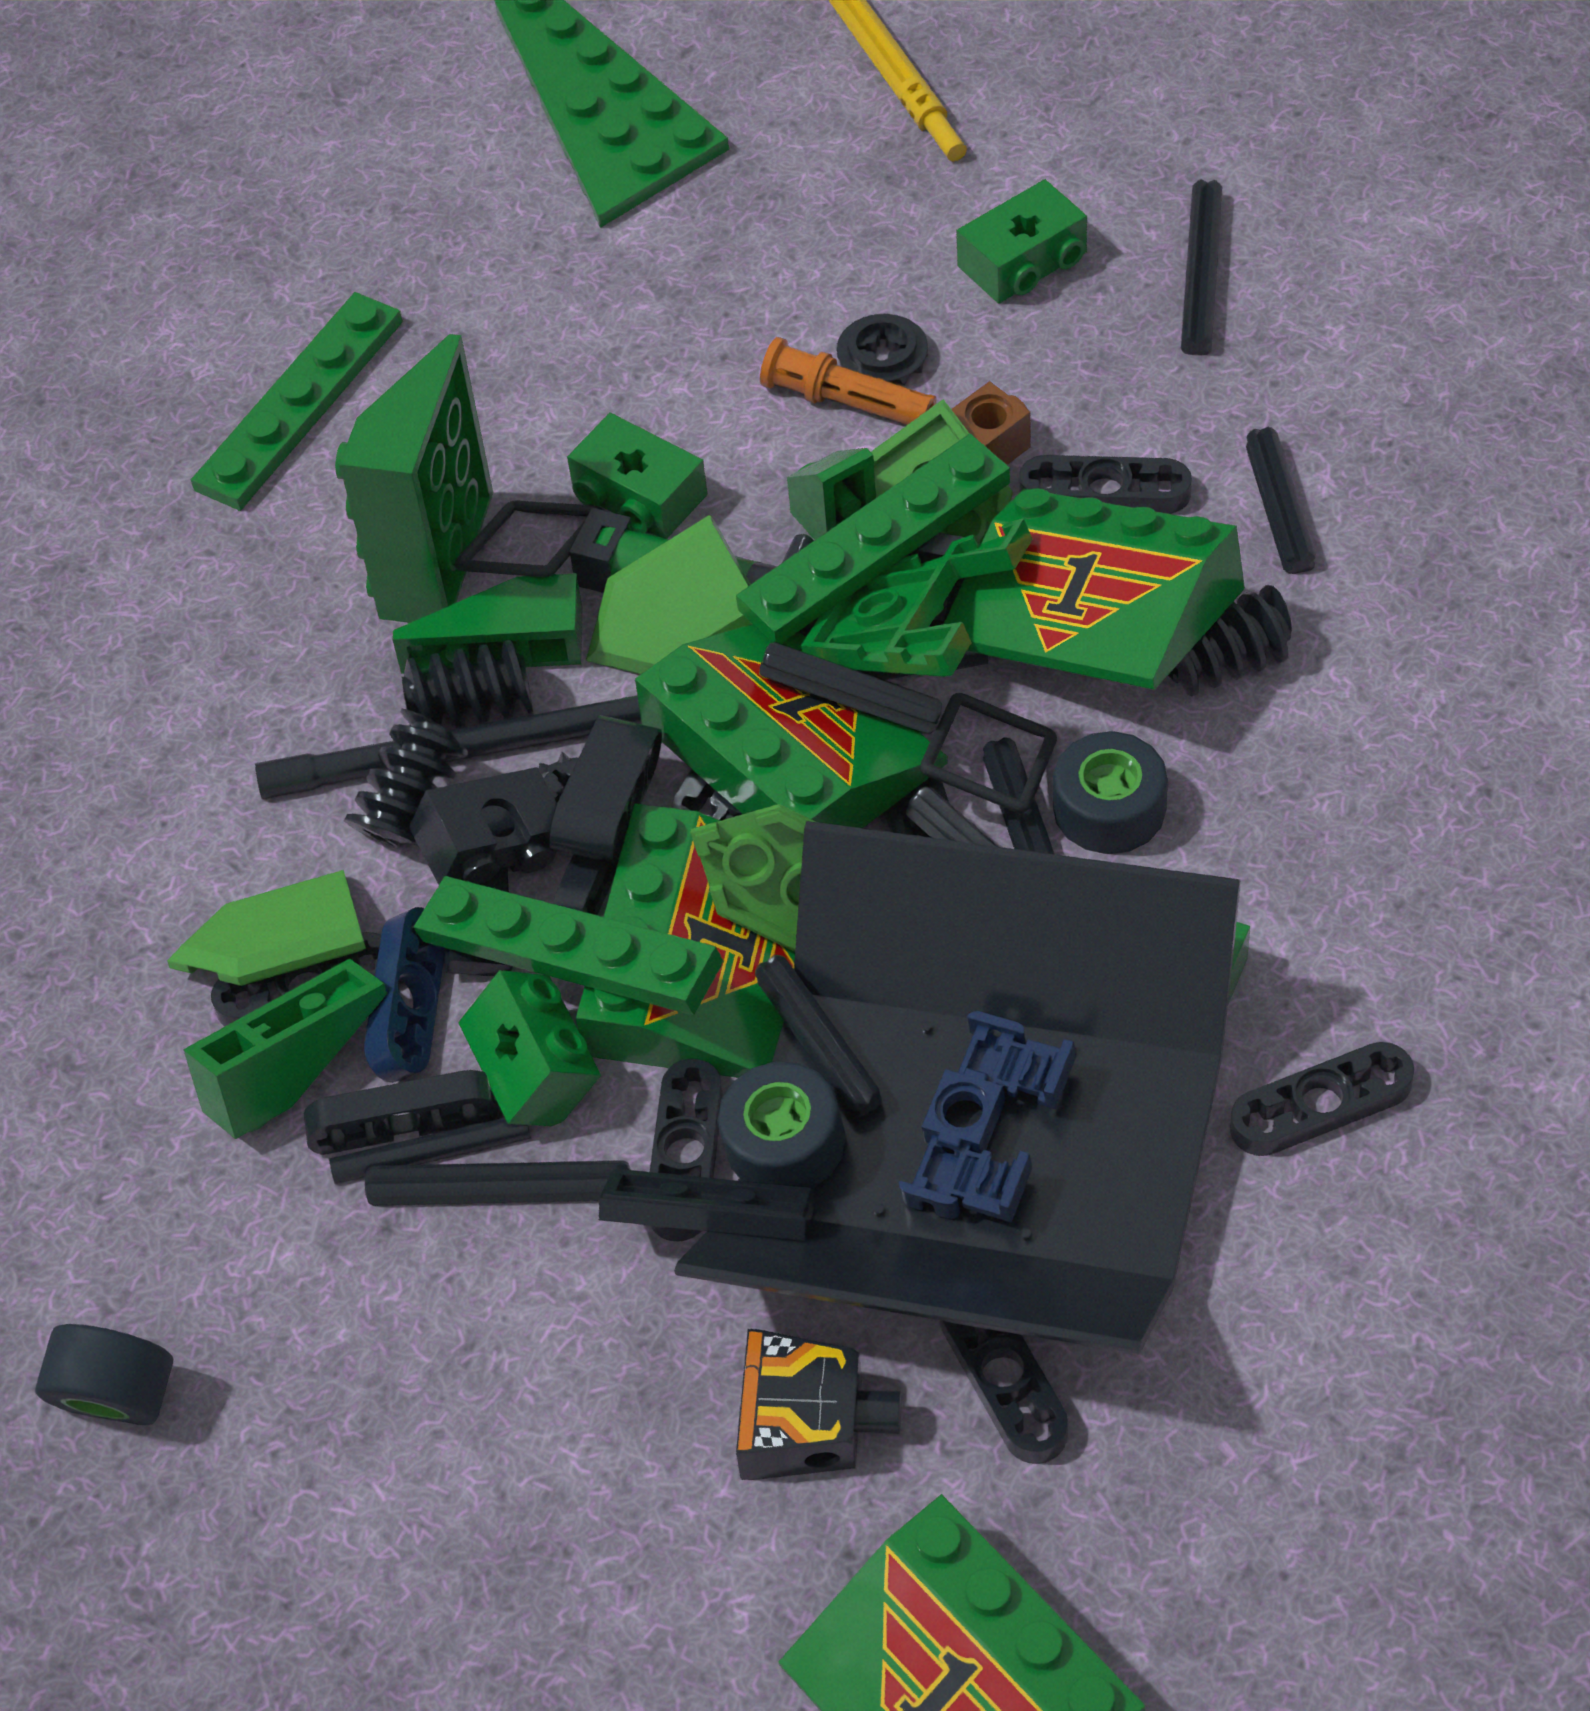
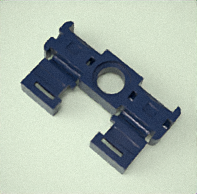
[899,1011,1076,1222]

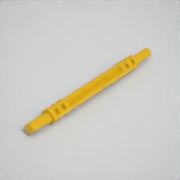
[828,0,967,162]

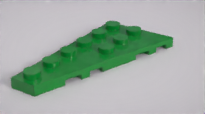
[494,0,729,228]

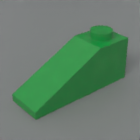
[392,573,583,674]
[183,958,387,1139]

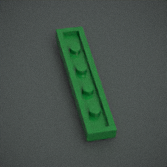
[190,292,403,511]
[736,433,1010,644]
[414,876,724,1016]

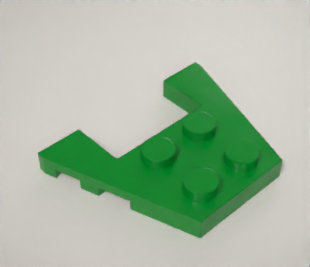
[801,519,1033,677]

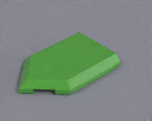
[871,399,1013,544]
[586,515,752,674]
[691,804,815,952]
[167,870,366,986]

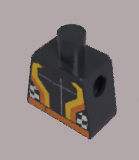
[736,1329,902,1480]

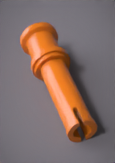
[760,337,936,425]

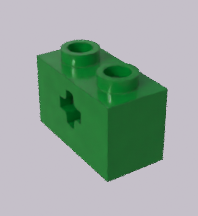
[956,179,1087,304]
[567,412,708,539]
[458,970,602,1127]

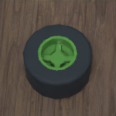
[1053,731,1168,854]
[717,1061,846,1190]
[35,1324,174,1425]

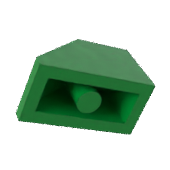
[787,448,876,540]

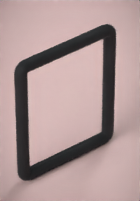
[454,500,603,577]
[920,693,1057,813]

